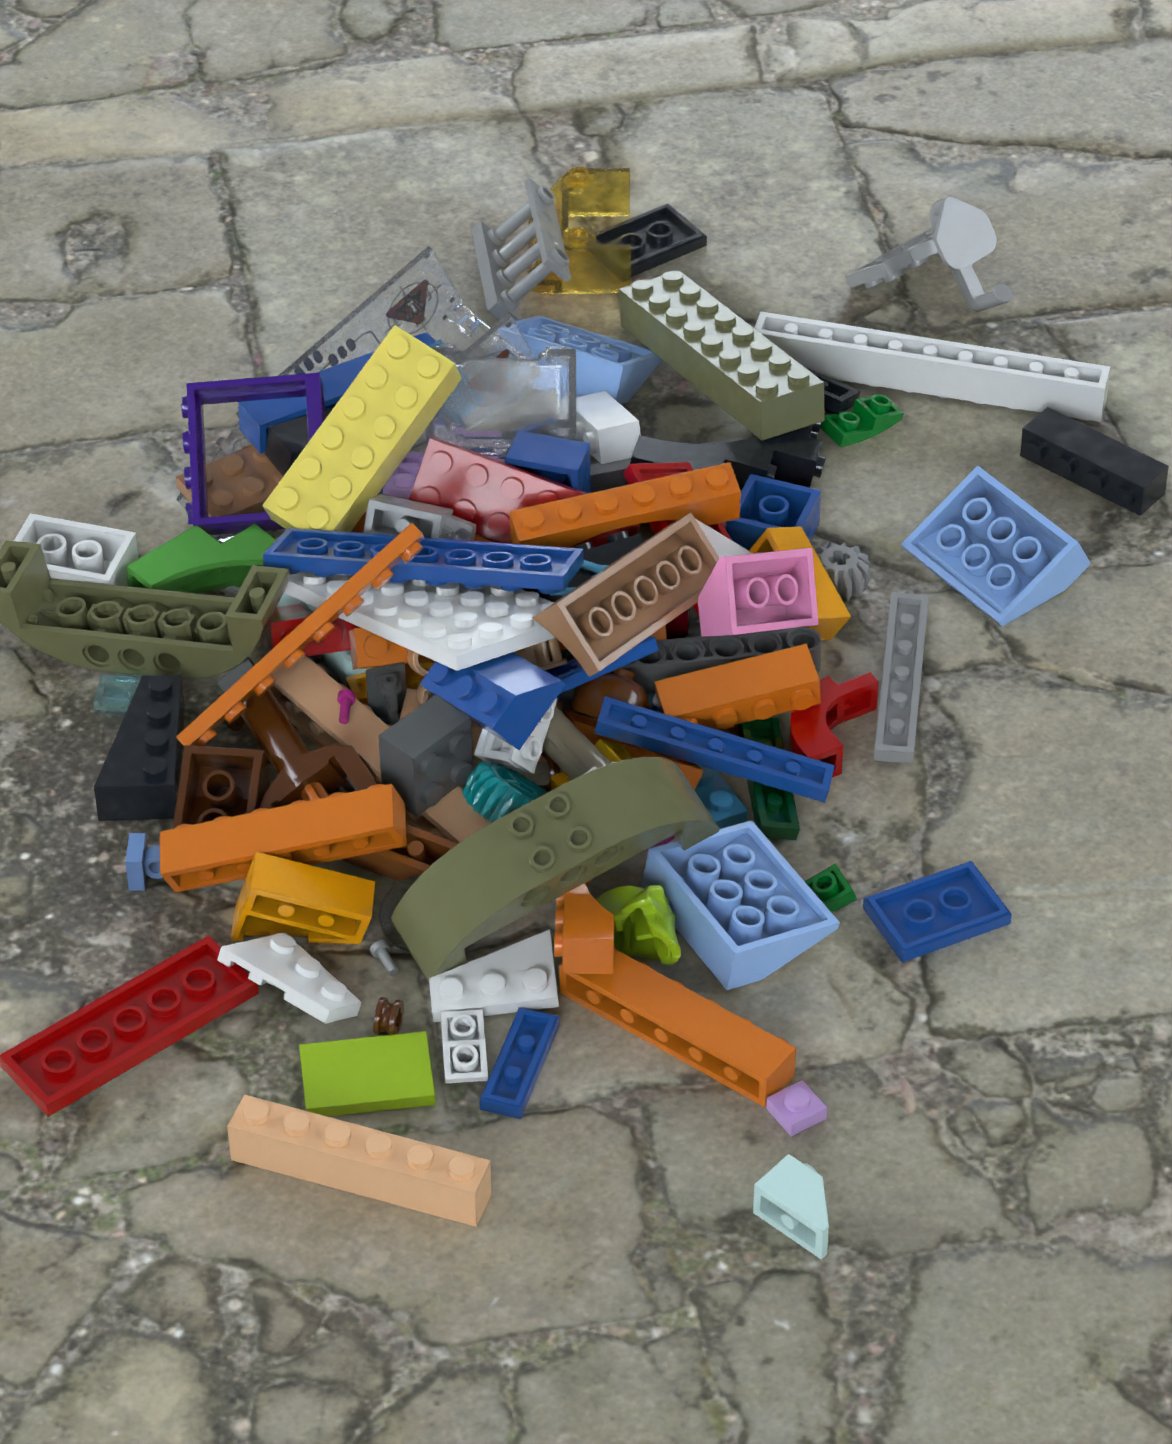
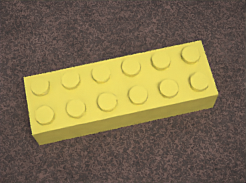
[262,325,462,532]

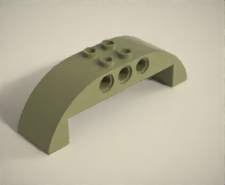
[0,540,290,679]
[391,757,719,983]

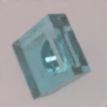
[93,675,140,715]

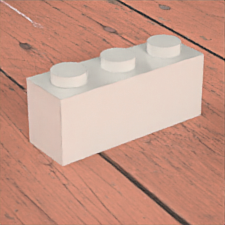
[562,391,641,464]

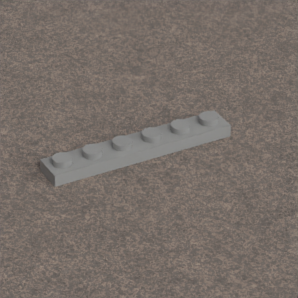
[874,592,929,764]

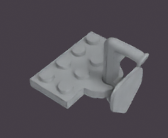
[845,196,1012,312]

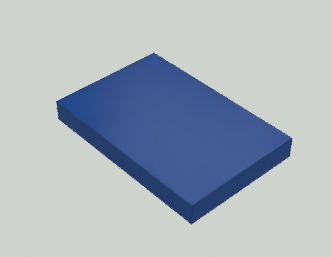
[863,861,1012,963]

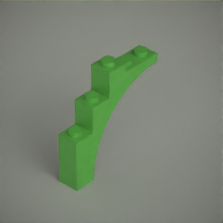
[127,524,277,594]

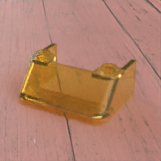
[528,166,631,294]

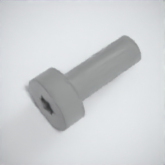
[370,940,399,976]

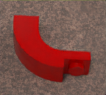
[789,672,879,778]

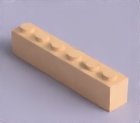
[227,1094,492,1227]

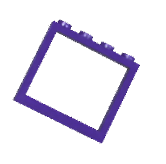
[181,372,326,535]

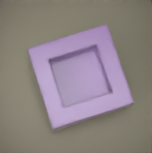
[766,1080,827,1137]

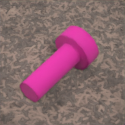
[337,689,356,724]

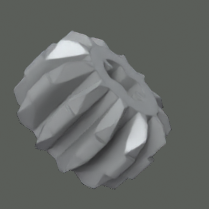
[815,542,871,602]

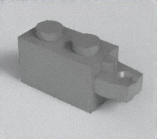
[363,494,476,541]

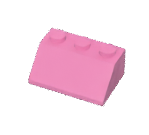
[698,548,819,637]

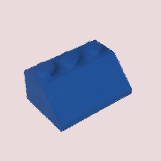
[420,652,566,750]

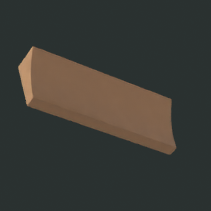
[532,513,719,677]

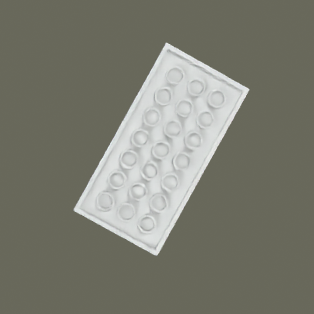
[284,571,556,671]

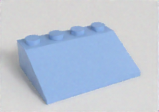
[488,315,662,405]
[901,466,1091,626]
[641,820,840,990]

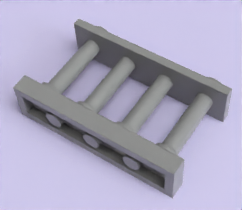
[471,178,571,324]

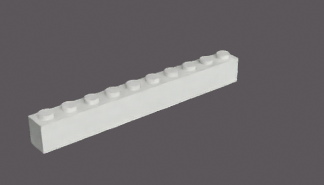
[754,312,1110,422]

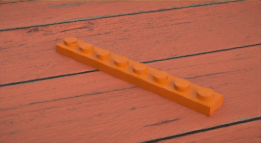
[176,523,425,747]

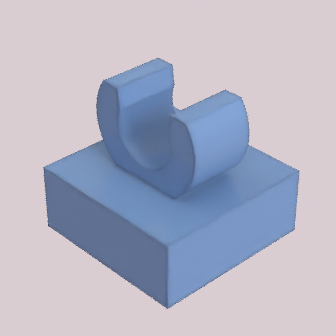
[125,833,163,891]

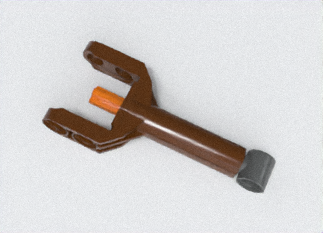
[217,657,382,809]

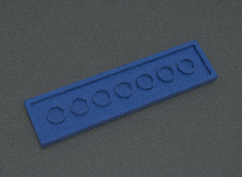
[263,528,584,594]

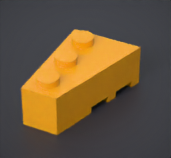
[749,526,851,640]
[230,852,375,944]

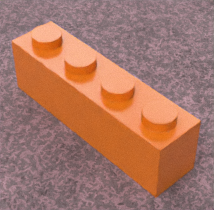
[654,644,821,729]

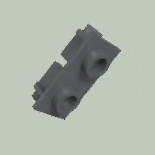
[366,662,406,726]

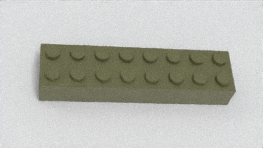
[619,271,825,441]

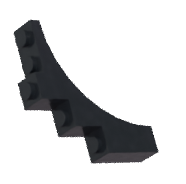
[625,412,826,491]

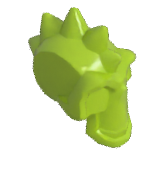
[596,884,681,966]

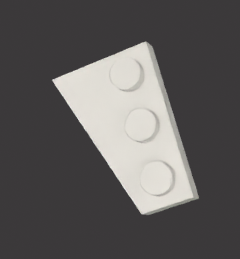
[429,930,559,1022]
[217,932,362,1024]

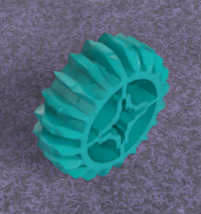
[462,762,547,823]

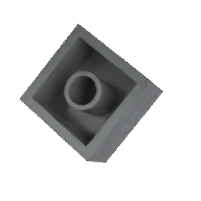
[378,695,473,817]

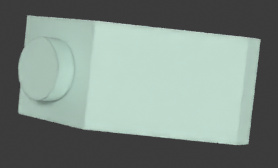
[753,1154,829,1260]

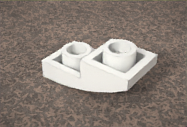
[441,1009,488,1084]

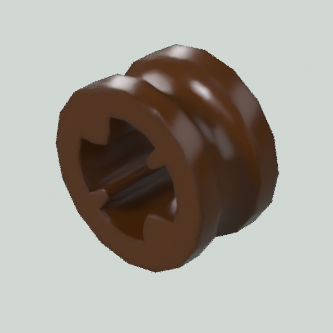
[373,997,404,1035]

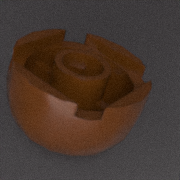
[569,668,650,719]

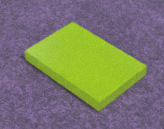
[299,1031,436,1117]

